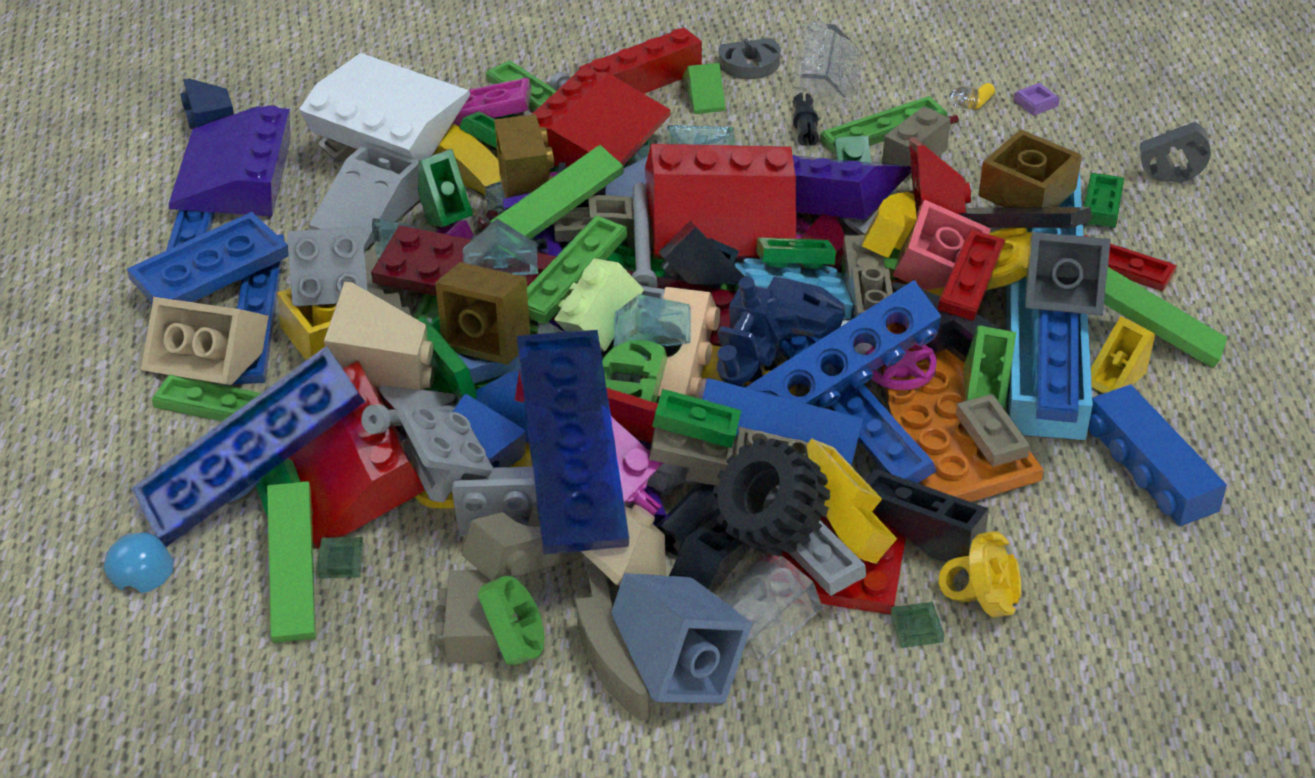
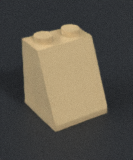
[324,281,435,396]

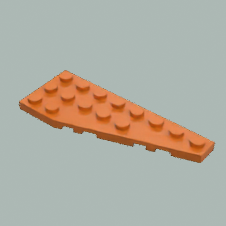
[881,279,1044,502]

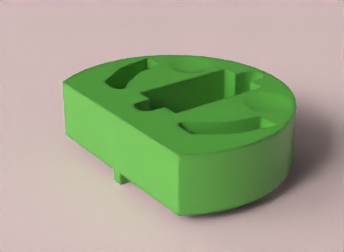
[597,340,667,403]
[478,576,545,666]

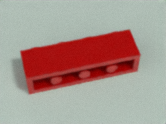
[579,27,702,94]

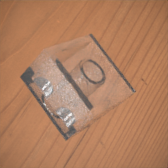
[717,554,822,664]

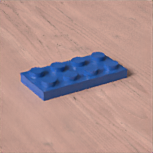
[127,212,289,303]

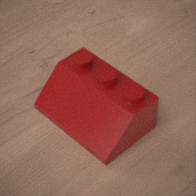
[908,137,971,214]

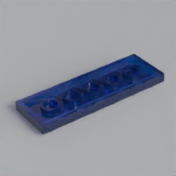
[517,330,630,555]
[131,346,365,547]

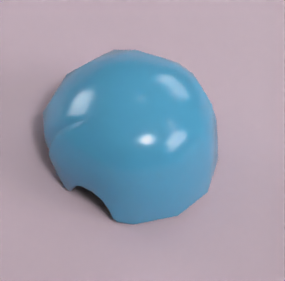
[103,532,174,593]

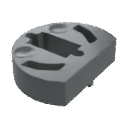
[718,38,781,79]
[1140,122,1211,182]

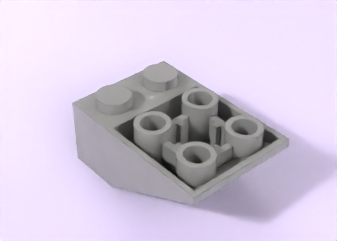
[309,142,420,249]

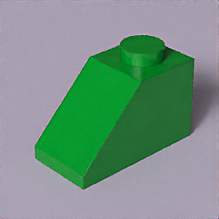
[418,149,473,227]

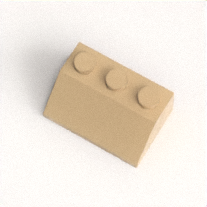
[141,297,269,385]

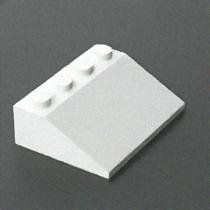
[299,53,471,160]

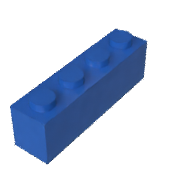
[698,378,863,466]
[1088,384,1227,527]

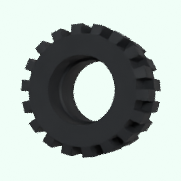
[713,438,830,555]

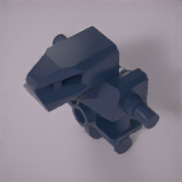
[717,276,846,388]

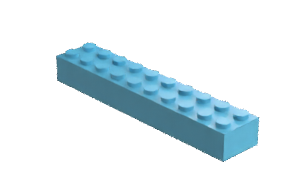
[1006,171,1092,440]

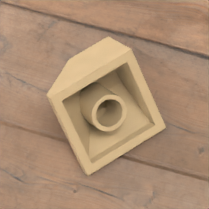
[564,503,666,586]

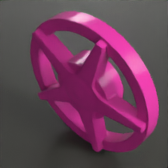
[865,344,937,390]

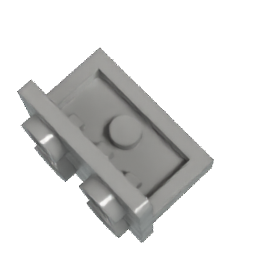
[287,227,367,306]
[396,404,494,502]
[452,466,539,536]

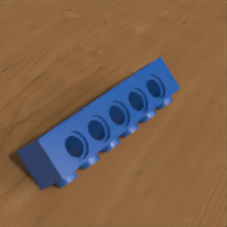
[745,280,941,408]

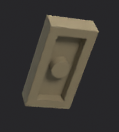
[956,394,1030,467]

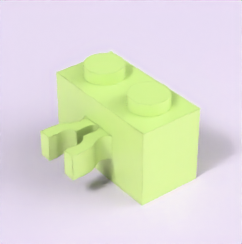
[554,258,644,352]

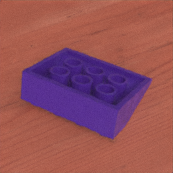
[168,105,291,216]
[793,155,912,220]

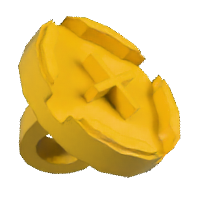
[938,531,1021,618]

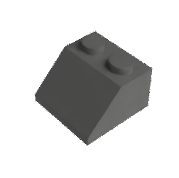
[1025,232,1110,316]

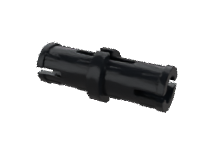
[793,93,819,146]

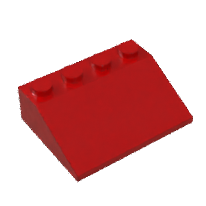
[531,68,671,167]
[644,144,796,260]
[271,361,426,549]

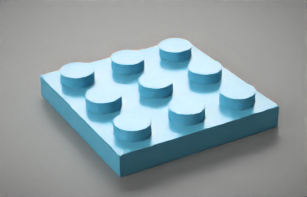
[734,258,853,319]

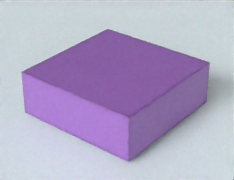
[1014,83,1060,116]

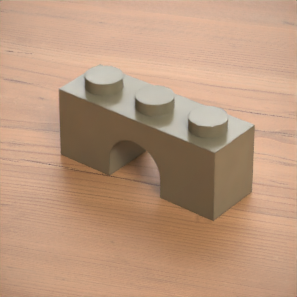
[462,497,589,581]

